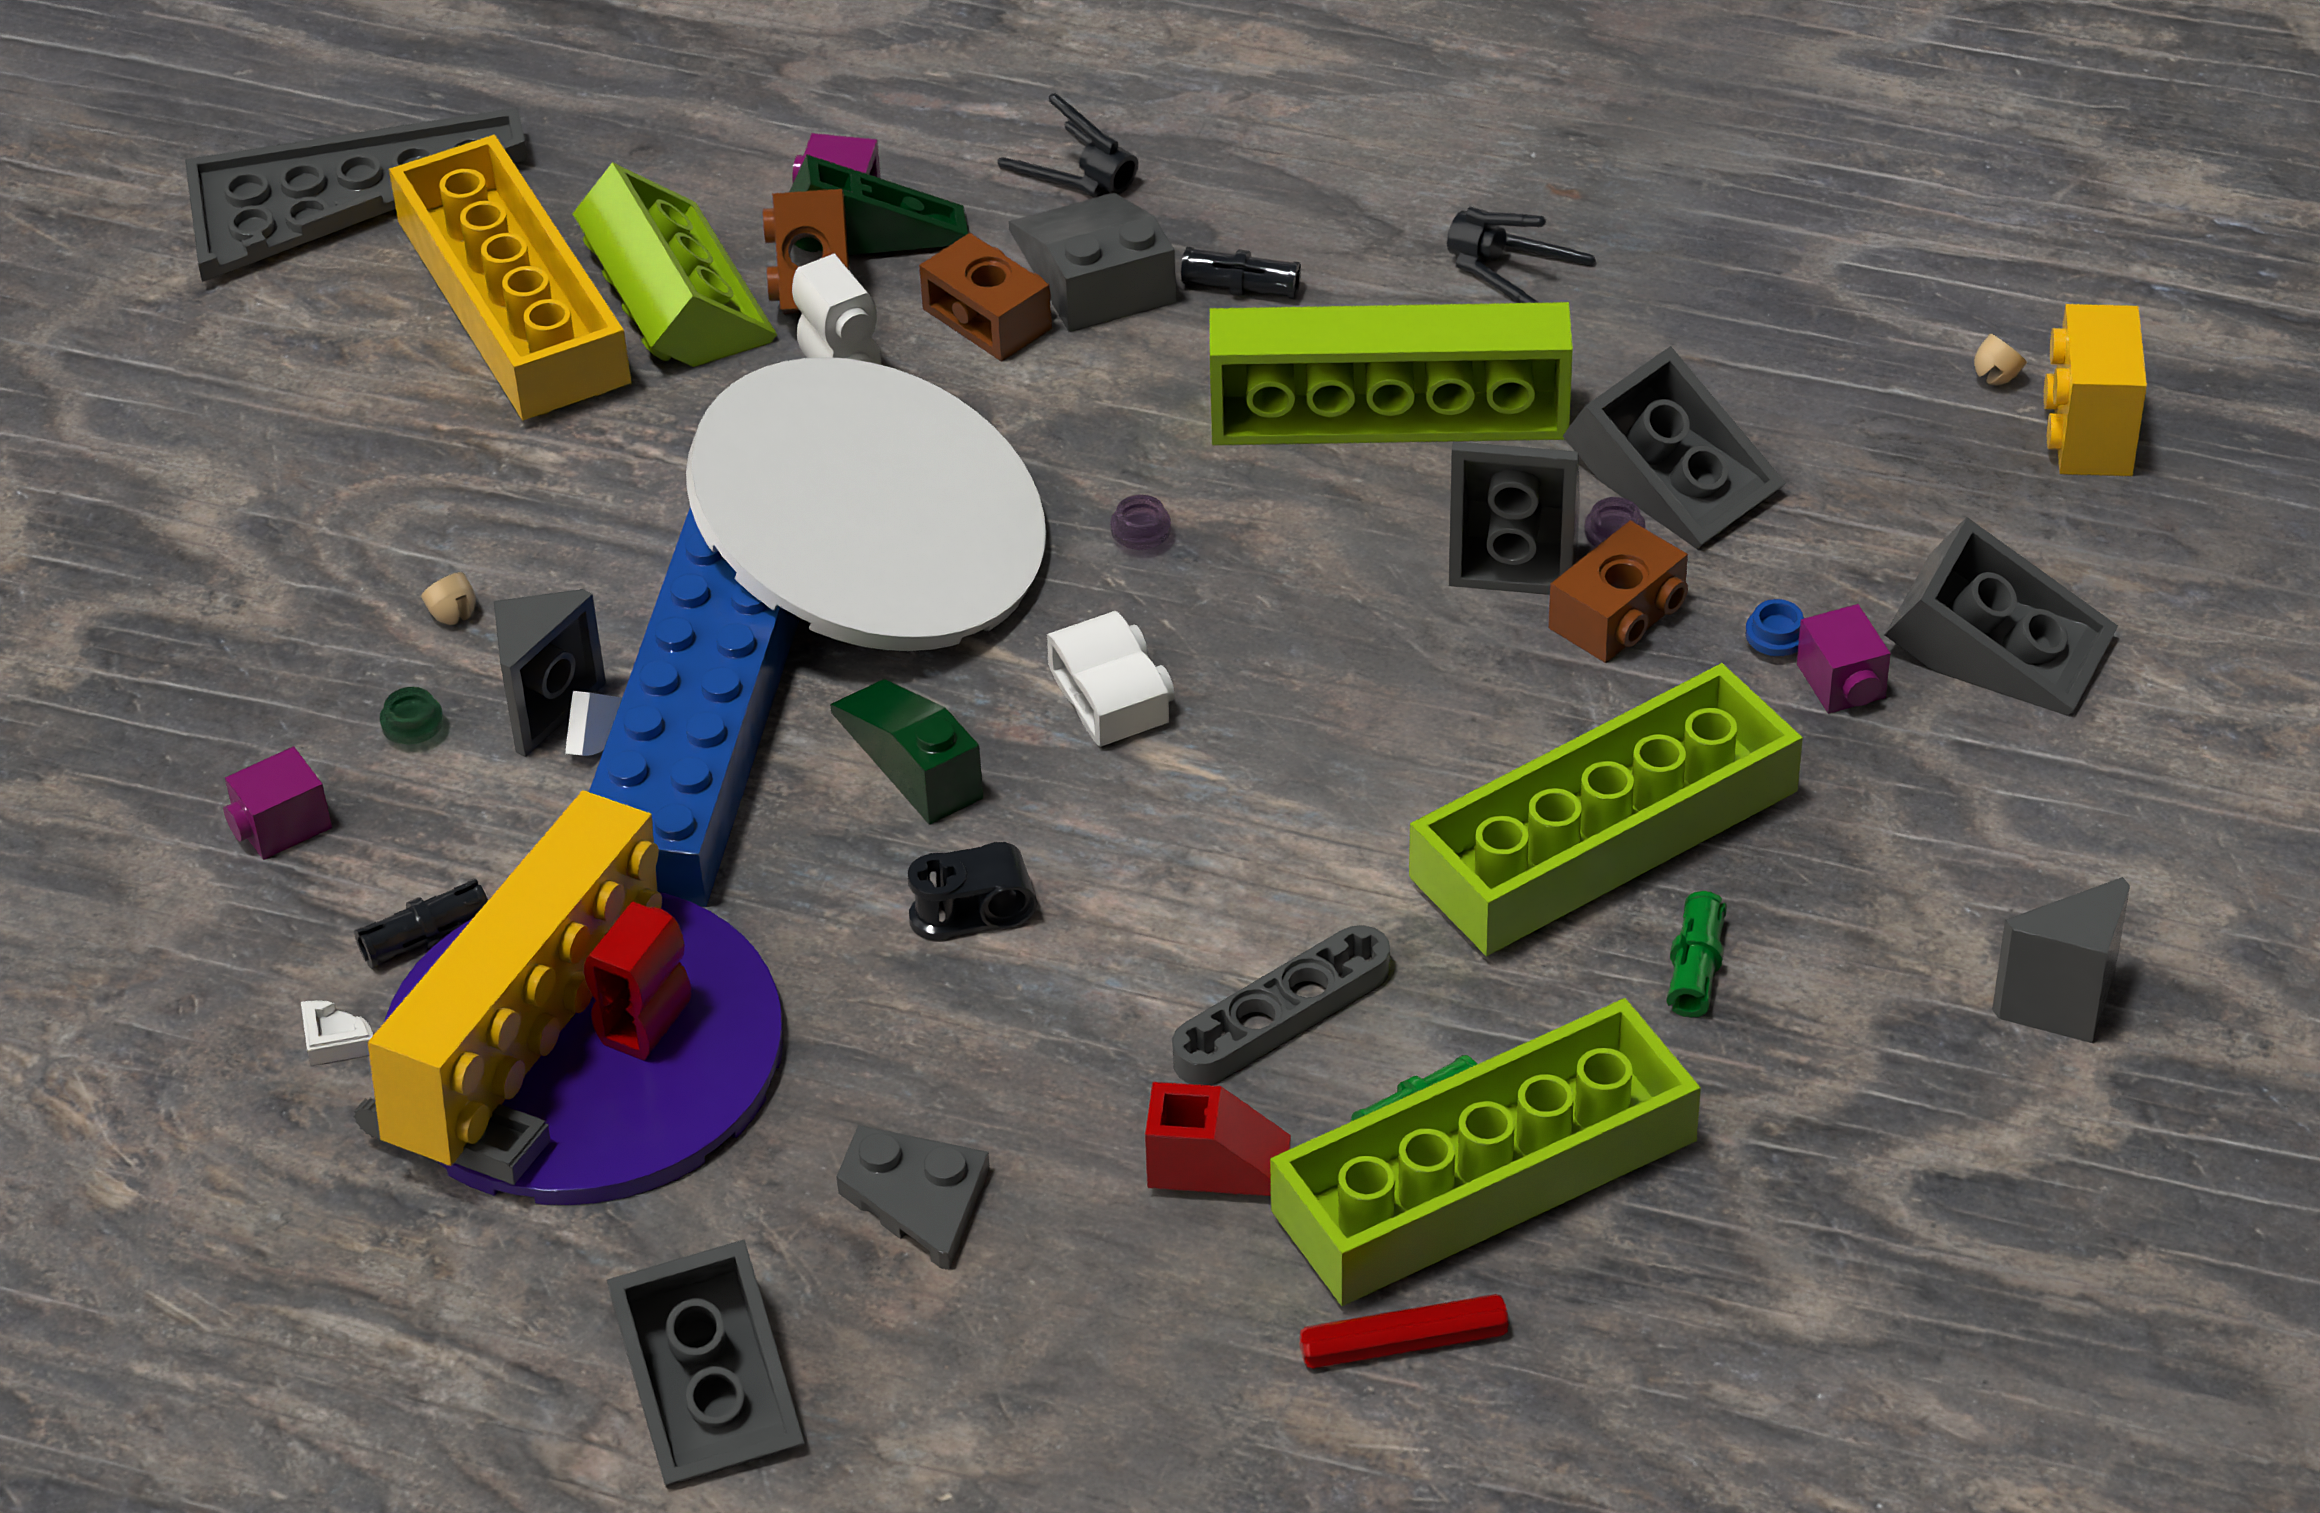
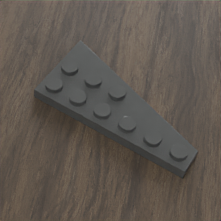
[185,107,528,282]

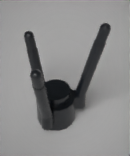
[997,93,1139,198]
[1447,207,1595,303]

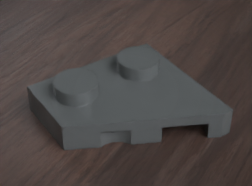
[836,1125,990,1270]

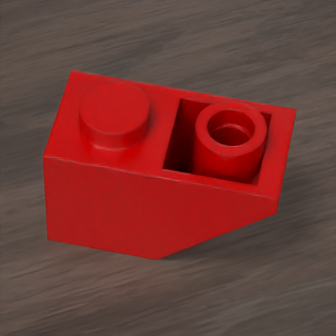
[1145,1082,1291,1196]

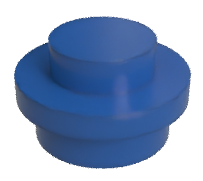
[1745,599,1804,656]

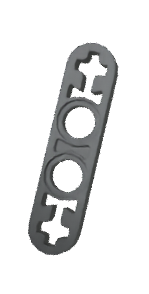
[1172,925,1390,1085]

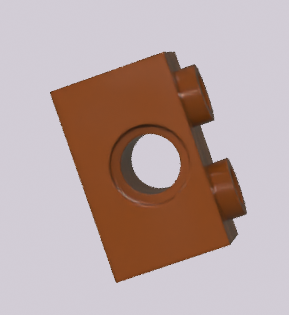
[763,189,849,315]
[919,233,1052,362]
[1548,520,1688,663]

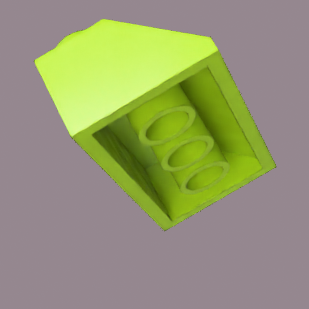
[572,162,777,367]

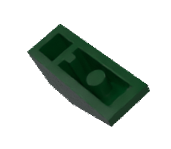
[789,154,968,255]
[830,679,983,825]

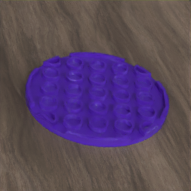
[384,891,783,1205]

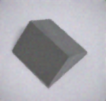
[494,589,606,757]
[1992,877,2130,1043]

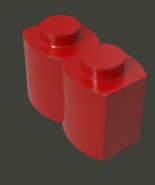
[584,901,691,1061]

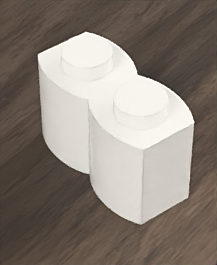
[792,254,881,365]
[1047,611,1175,747]

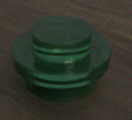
[379,687,444,745]

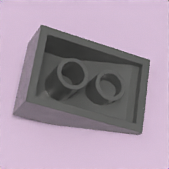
[1009,193,1176,332]
[1563,346,1786,549]
[1449,441,1580,595]
[1885,517,2118,716]
[607,1239,805,1487]

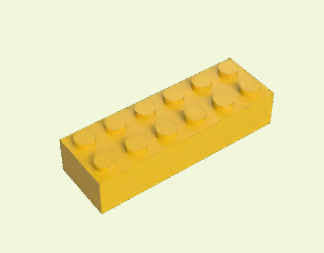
[389,134,631,421]
[368,790,662,1166]

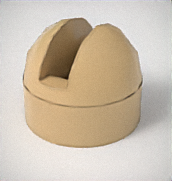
[1974,334,2027,386]
[421,572,476,625]

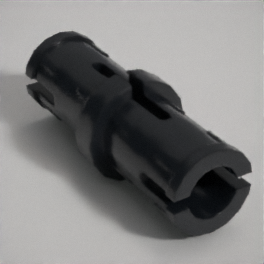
[1181,246,1301,299]
[354,878,488,969]

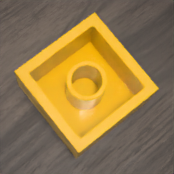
[2044,304,2147,476]

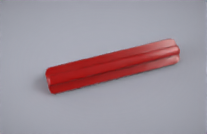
[1299,1294,1509,1369]

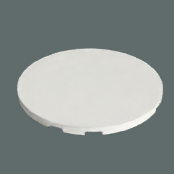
[686,357,1046,651]

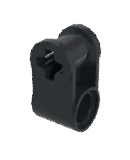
[908,842,1038,940]

